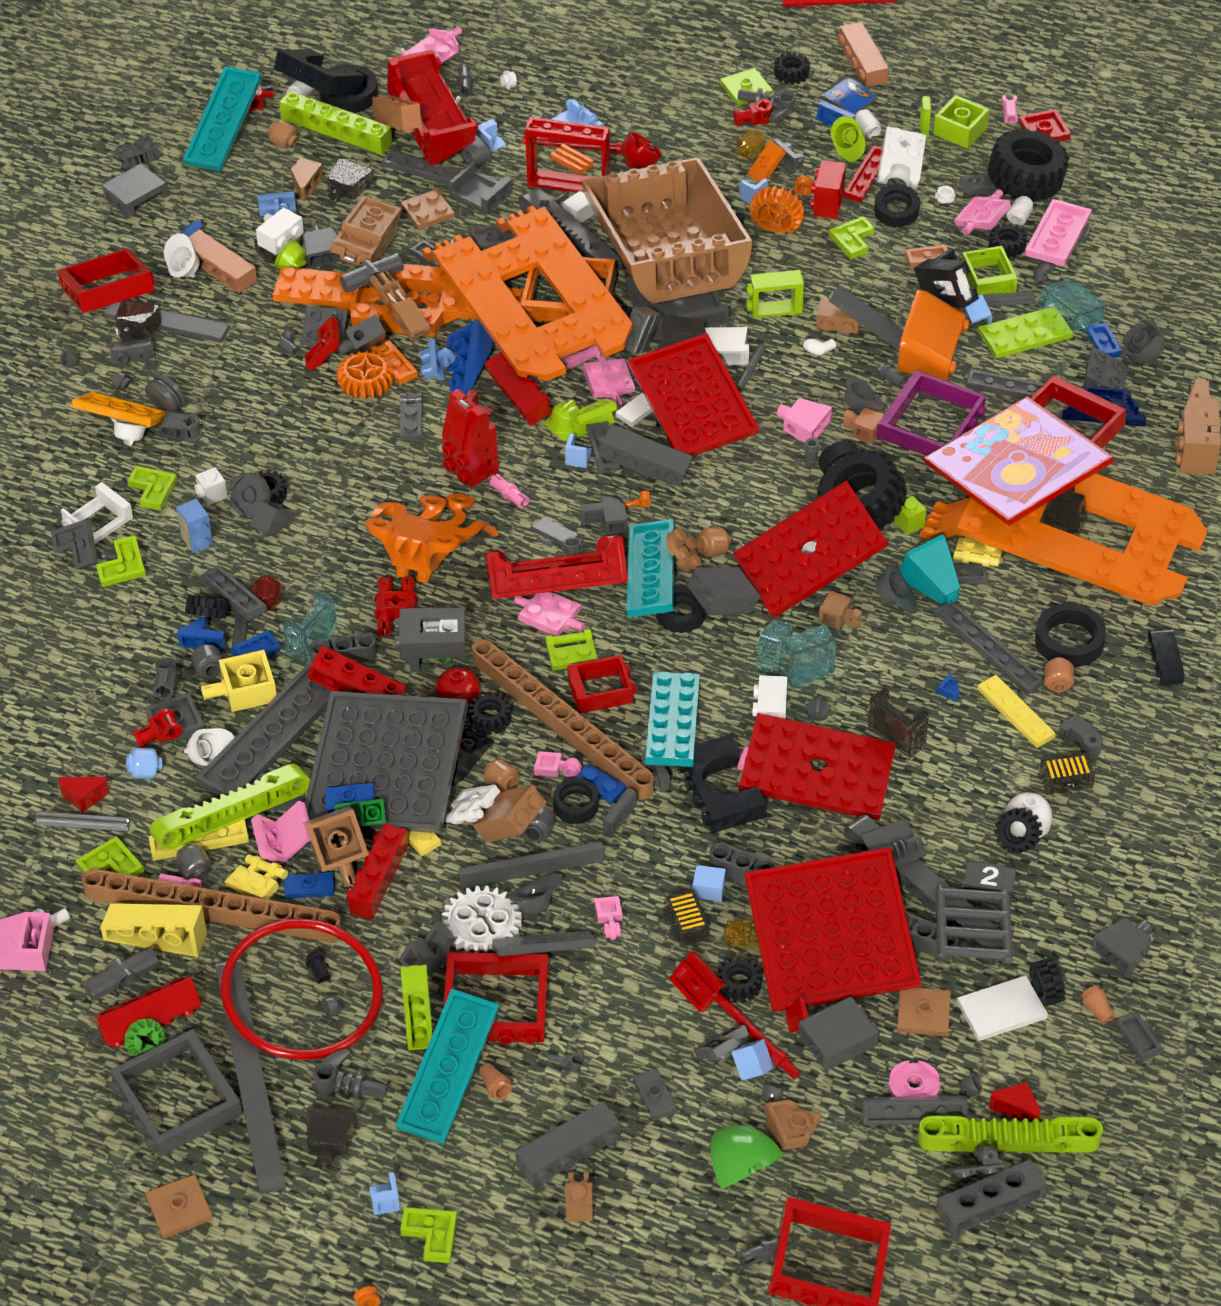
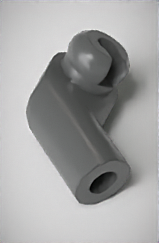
[279,328,299,356]

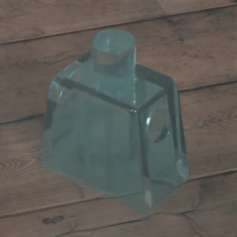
[756,620,793,675]

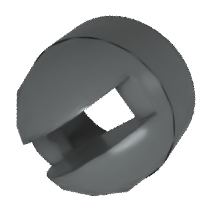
[60,350,79,367]
[322,996,343,1018]
[960,1074,982,1097]
[762,1085,784,1103]

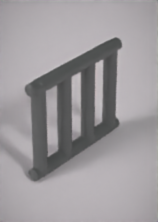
[936,884,1013,964]

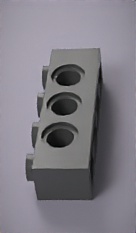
[936,1159,1046,1236]

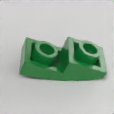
[334,799,386,826]

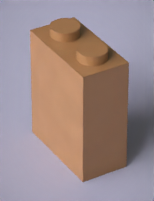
[472,785,547,842]

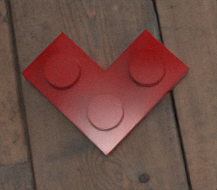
[305,316,340,371]

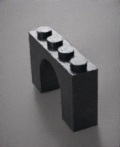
[274,49,365,96]
[676,734,767,833]

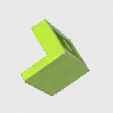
[569,398,617,437]

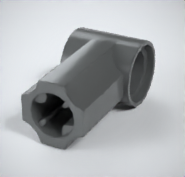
[153,658,179,700]

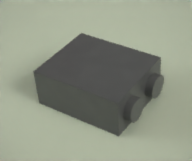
[687,567,761,615]
[799,997,880,1072]

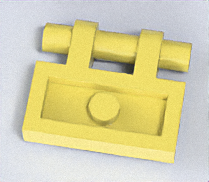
[953,537,1003,567]
[225,854,288,900]

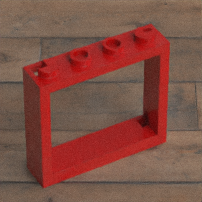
[525,116,610,193]
[57,248,156,313]
[1030,376,1126,449]
[443,953,548,1045]
[767,1197,892,1306]

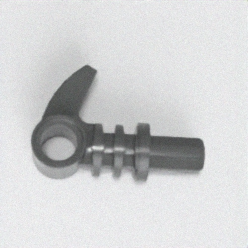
[737,88,796,123]
[313,1048,388,1099]

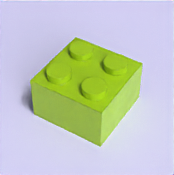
[933,95,990,149]

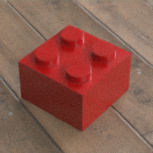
[810,160,846,219]

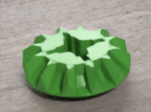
[125,1019,166,1058]

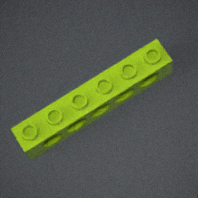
[279,91,392,155]

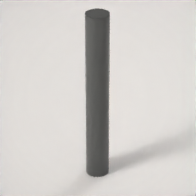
[736,344,766,391]

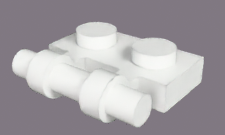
[445,785,500,825]

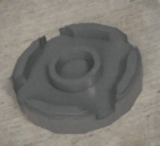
[229,472,270,517]

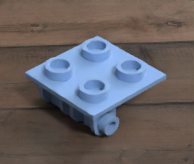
[552,99,603,126]

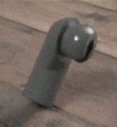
[1033,261,1055,285]

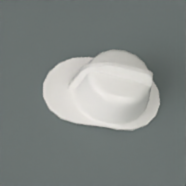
[164,233,200,278]
[110,417,149,446]
[184,728,235,766]

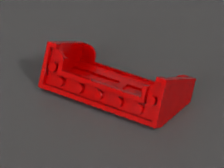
[387,49,478,166]
[483,535,628,599]

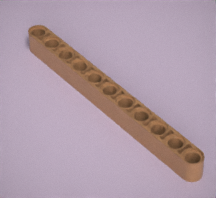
[472,640,654,799]
[81,869,341,942]

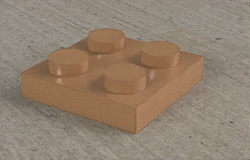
[401,189,455,230]

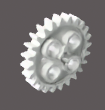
[442,886,522,953]

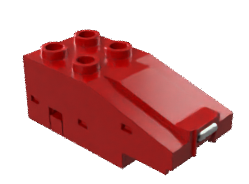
[442,389,499,488]

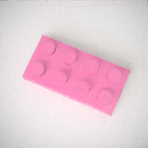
[1025,199,1092,266]

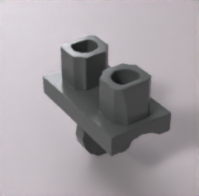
[773,138,804,175]

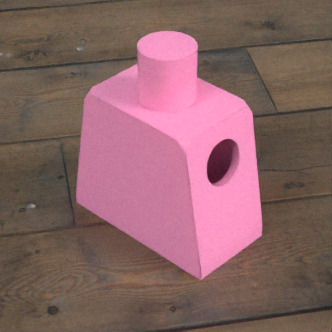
[777,399,832,443]

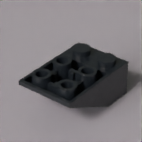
[452,724,495,786]

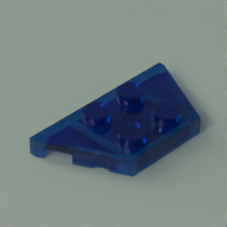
[1062,385,1146,427]

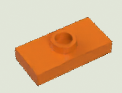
[748,140,787,182]

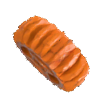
[749,185,804,234]
[337,350,395,400]

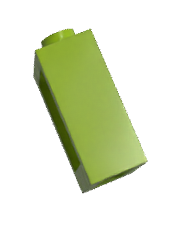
[962,246,1018,295]
[746,270,804,318]

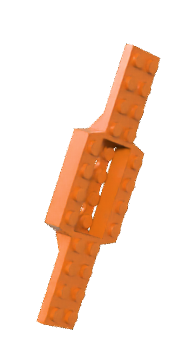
[273,261,524,337]

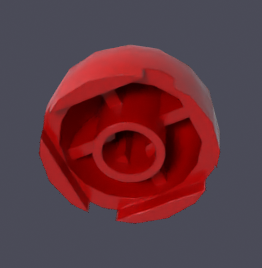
[621,132,662,169]
[434,667,481,710]

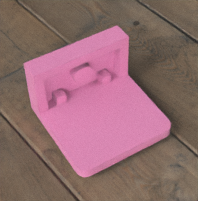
[251,801,309,864]

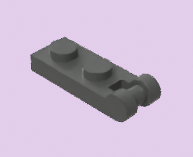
[400,392,422,441]
[586,422,620,474]

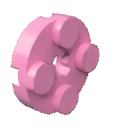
[888,1061,940,1097]

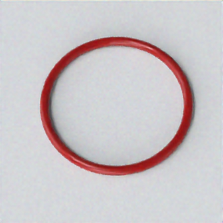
[220,919,383,1060]

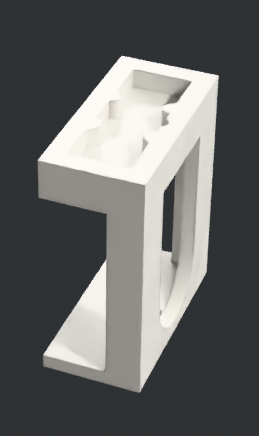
[61,482,133,544]

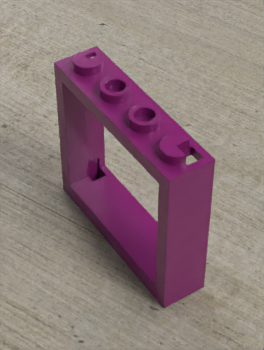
[877,370,987,456]

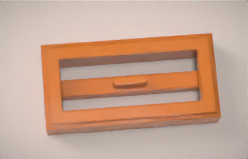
[550,144,594,175]

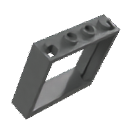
[109,1029,243,1157]

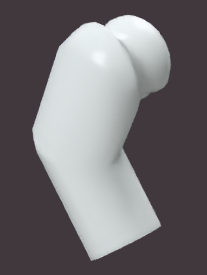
[803,339,836,355]

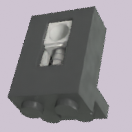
[395,607,465,672]

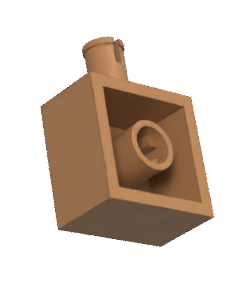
[303,806,369,887]

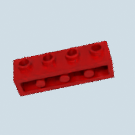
[484,352,552,426]
[307,646,406,696]
[346,823,409,920]
[93,975,202,1048]

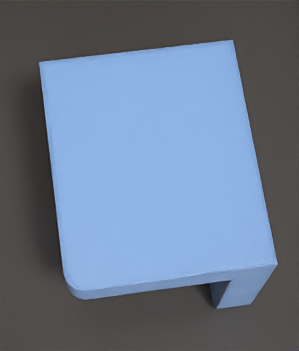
[476,119,506,153]
[739,178,768,204]
[963,294,992,324]
[565,433,592,468]
[693,865,726,902]
[731,1039,774,1080]
[369,1172,400,1215]

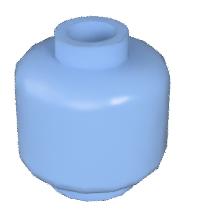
[126,748,162,779]

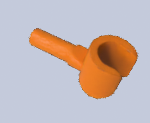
[623,491,651,508]

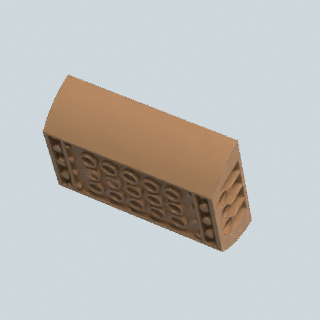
[582,157,752,304]

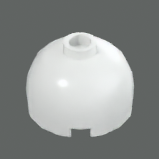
[1005,792,1052,838]

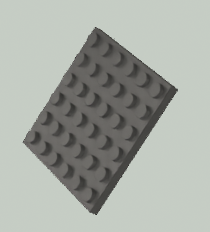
[305,691,468,833]

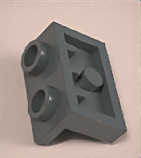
[109,337,155,365]

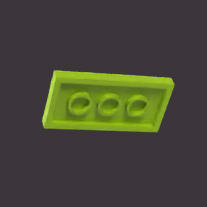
[978,306,1073,359]

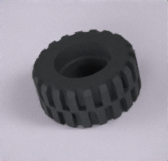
[988,129,1069,202]
[817,450,907,531]

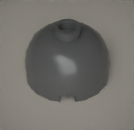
[1122,320,1165,364]

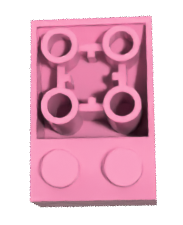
[0,912,54,971]

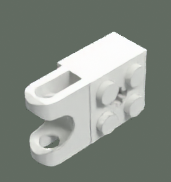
[877,126,926,191]

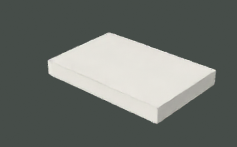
[957,975,1048,1041]

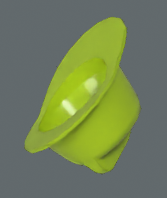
[830,116,866,162]
[275,237,307,269]
[544,399,579,441]

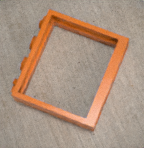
[520,257,616,322]

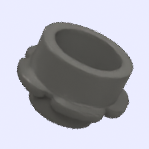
[112,371,131,391]
[561,537,583,555]

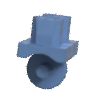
[258,191,296,216]
[420,340,455,380]

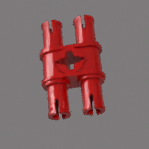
[374,576,418,637]

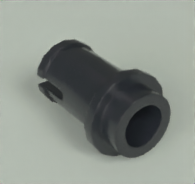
[305,951,331,984]

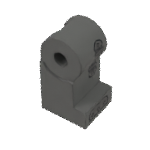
[1058,714,1103,758]

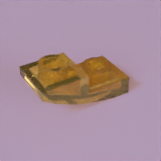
[724,920,759,949]

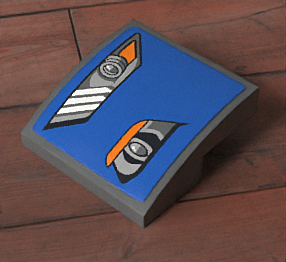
[820,77,878,115]

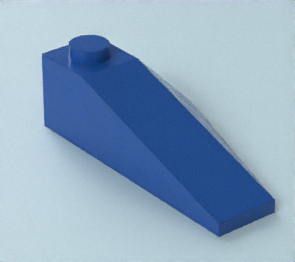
[446,321,494,395]

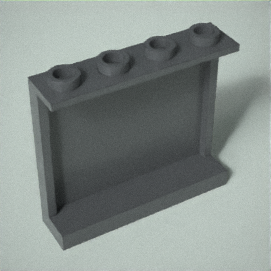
[626,277,729,340]

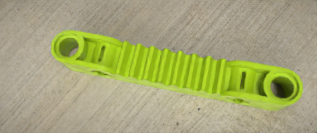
[150,764,310,850]
[918,1116,1103,1152]

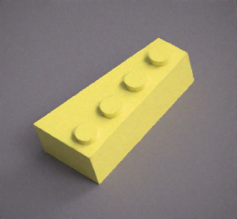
[101,903,207,957]

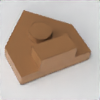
[764,1100,822,1150]

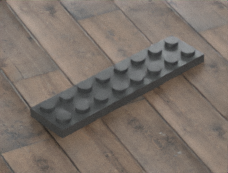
[195,660,332,796]

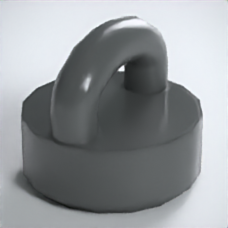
[806,695,830,721]

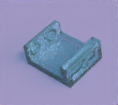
[1037,278,1107,332]
[283,591,337,664]
[782,625,836,691]

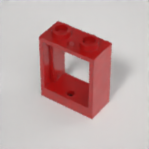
[567,655,636,714]

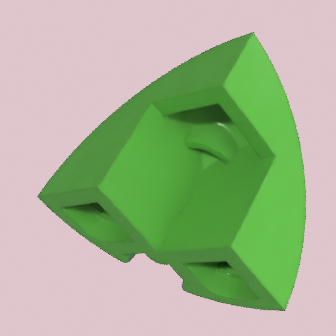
[711,1125,784,1190]

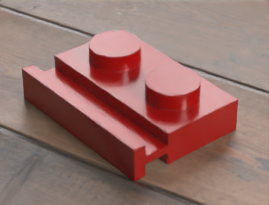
[669,951,726,1012]

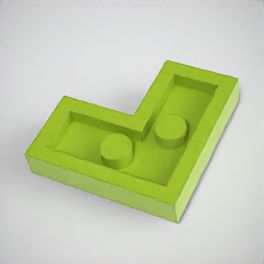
[829,216,875,259]
[127,466,178,511]
[96,535,146,587]
[75,836,144,876]
[400,1207,457,1263]

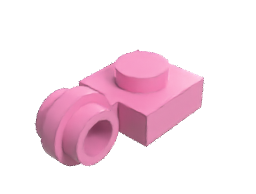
[534,751,582,778]
[594,896,622,940]

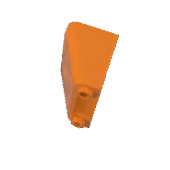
[898,290,970,380]

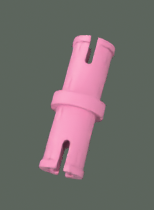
[490,474,530,509]

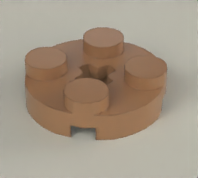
[666,527,702,573]

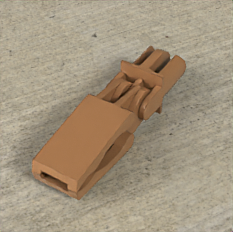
[369,270,430,340]

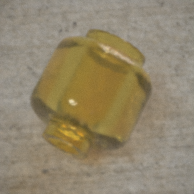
[736,130,766,159]

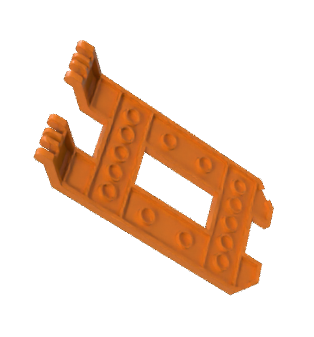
[422,205,633,381]
[920,473,1207,606]

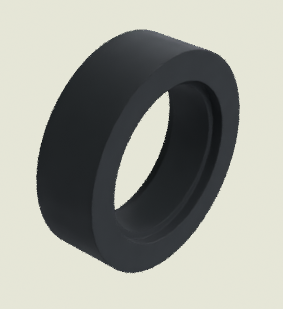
[319,64,378,113]
[1035,603,1106,667]

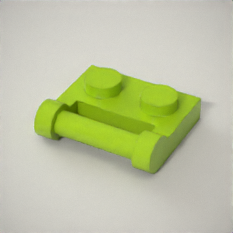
[545,629,598,671]

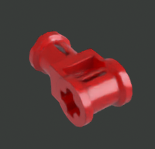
[733,99,773,127]
[132,709,183,748]

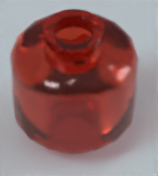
[252,575,282,611]

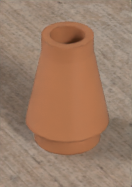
[1081,985,1115,1025]
[479,1063,512,1100]

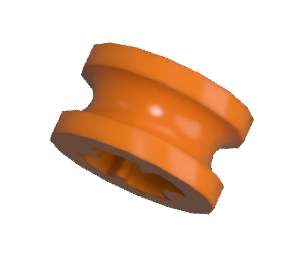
[794,176,813,195]
[353,1286,381,1306]

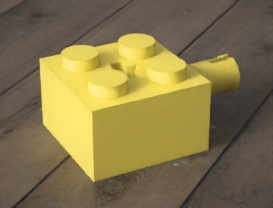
[201,650,277,712]

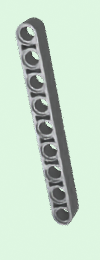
[844,815,1014,965]

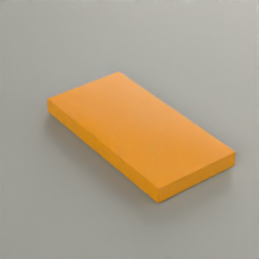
[71,392,168,427]

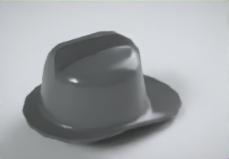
[844,377,885,414]
[875,565,918,614]
[509,874,562,919]

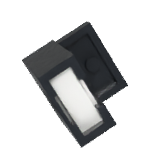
[914,249,979,308]

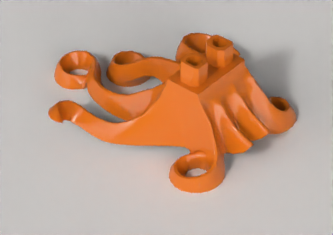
[365,494,499,583]

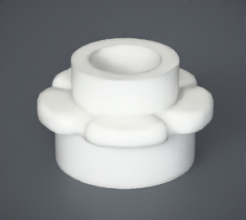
[500,71,516,90]
[935,186,955,204]

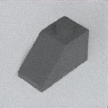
[249,500,299,537]

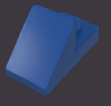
[177,617,226,652]

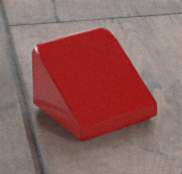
[785,997,808,1033]

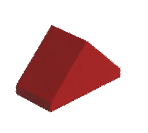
[58,777,109,813]
[989,1082,1041,1122]

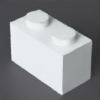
[256,207,304,255]
[753,675,787,719]

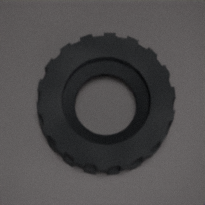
[874,183,920,227]
[656,585,706,633]

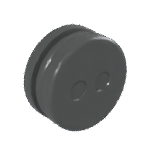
[145,374,186,412]

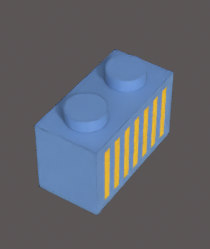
[176,499,213,553]

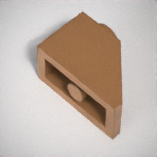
[290,157,323,202]

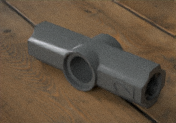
[339,253,404,293]
[83,947,160,1001]

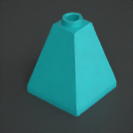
[900,534,960,605]

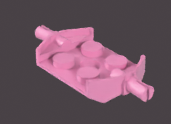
[401,26,462,64]

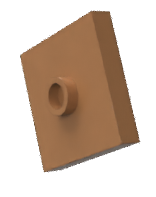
[897,988,951,1037]
[145,1174,213,1239]

